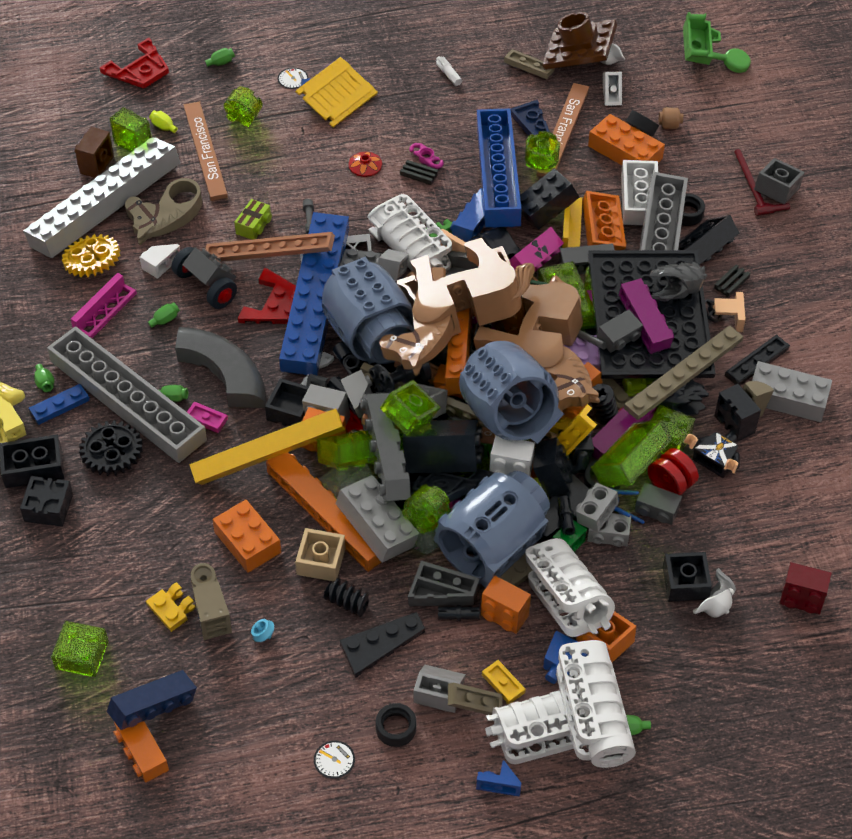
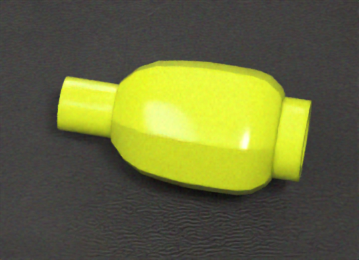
[149,110,178,133]

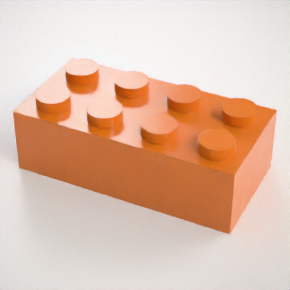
[588,114,665,165]

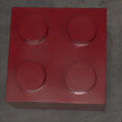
[779,562,832,615]

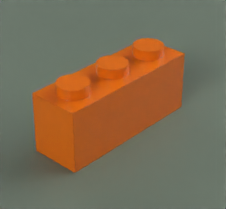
[113,721,169,783]

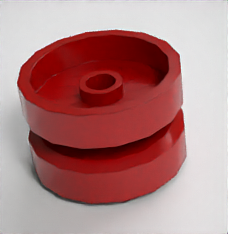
[647,448,699,495]

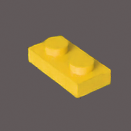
[482,660,526,704]

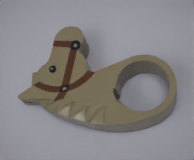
[125,178,203,245]

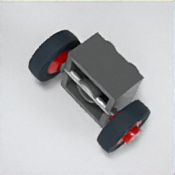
[171,247,237,309]

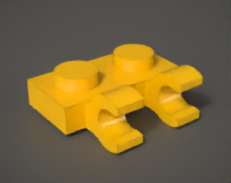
[146,582,196,632]

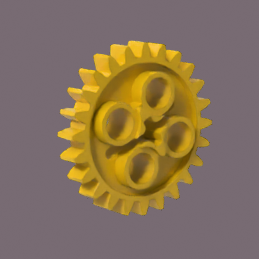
[62,234,120,277]

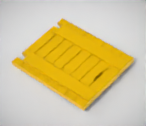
[295,57,378,128]

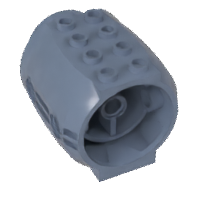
[322,257,414,364]
[459,341,564,444]
[434,471,550,588]

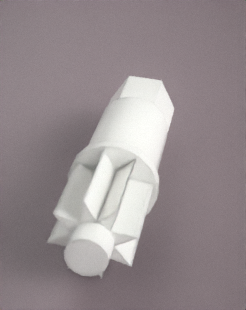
[436,56,462,86]

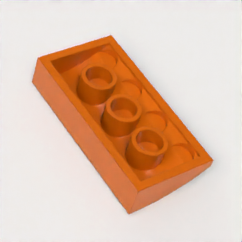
[582,191,626,250]

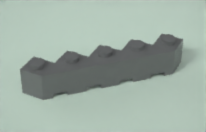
[360,392,411,501]

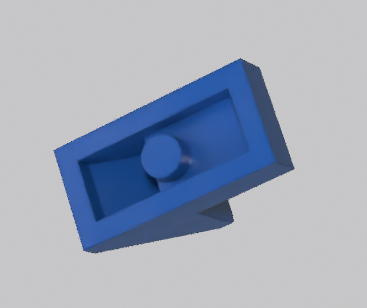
[476,760,521,797]

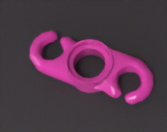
[409,143,444,169]

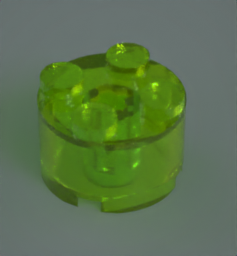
[224,86,263,127]
[525,131,560,172]
[402,485,451,534]

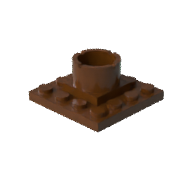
[542,12,617,70]

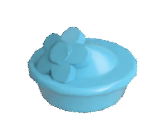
[251,619,274,642]

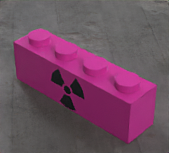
[509,227,564,271]

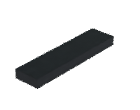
[724,334,790,385]

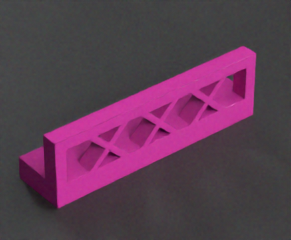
[71,273,137,339]

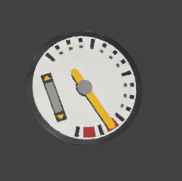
[277,68,308,89]
[314,741,355,778]

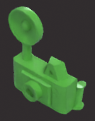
[683,12,751,73]

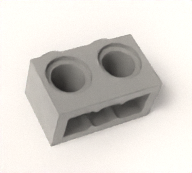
[575,483,619,532]
[587,513,631,547]

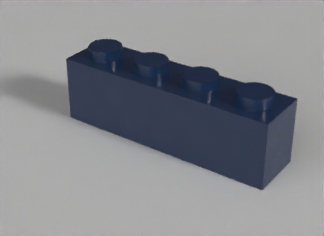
[107,670,197,730]

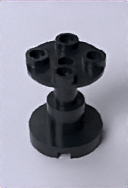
[369,362,432,400]

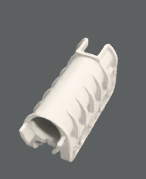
[368,194,452,273]

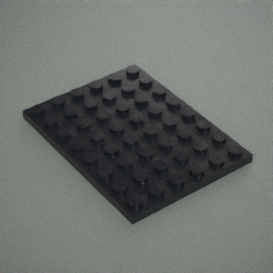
[588,250,716,379]

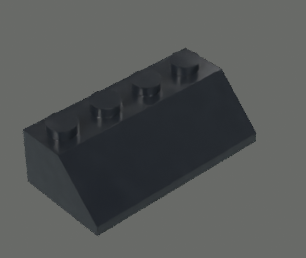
[678,215,739,264]

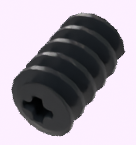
[591,384,618,425]
[323,577,369,617]

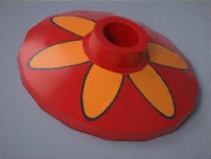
[348,152,382,177]

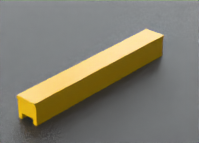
[189,408,345,485]

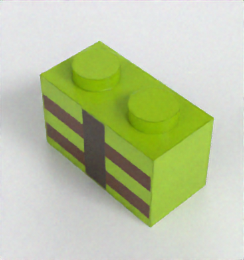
[234,199,272,240]

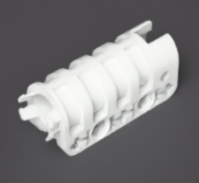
[525,538,615,637]
[485,688,587,764]

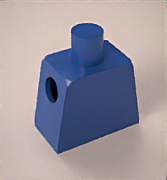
[543,631,588,684]

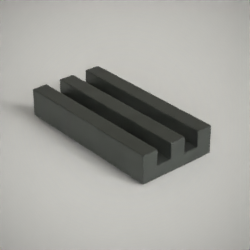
[400,160,438,185]
[714,264,751,297]

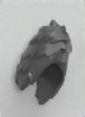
[650,262,707,301]

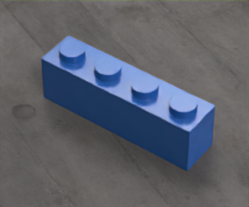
[450,188,485,242]

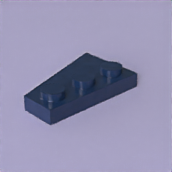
[510,99,551,144]

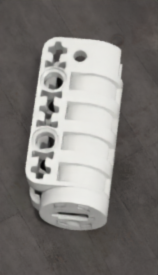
[556,640,636,768]

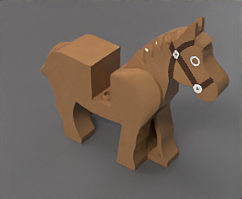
[379,238,535,375]
[474,275,600,411]

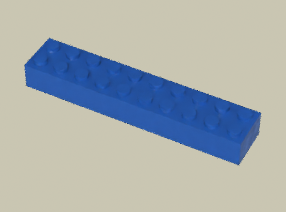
[477,108,521,228]
[279,212,349,375]

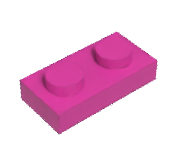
[187,402,228,433]

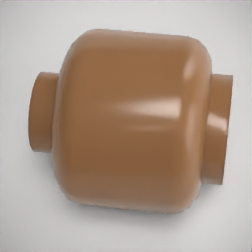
[658,107,683,129]

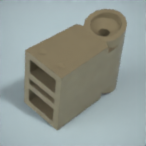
[191,563,232,640]

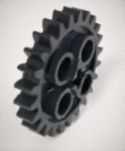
[79,420,143,476]

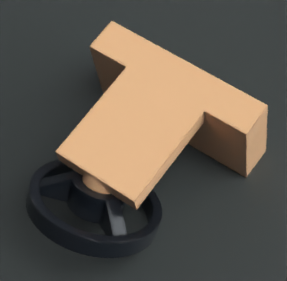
[705,292,745,332]

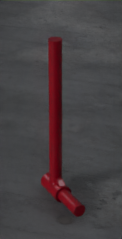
[734,149,790,216]

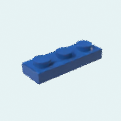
[29,384,90,425]

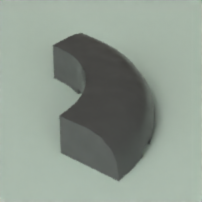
[175,327,266,408]

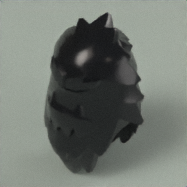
[646,378,709,416]

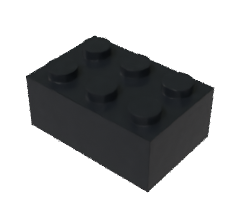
[520,168,580,230]
[0,434,65,488]

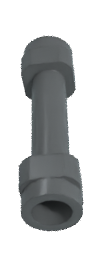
[303,199,314,234]

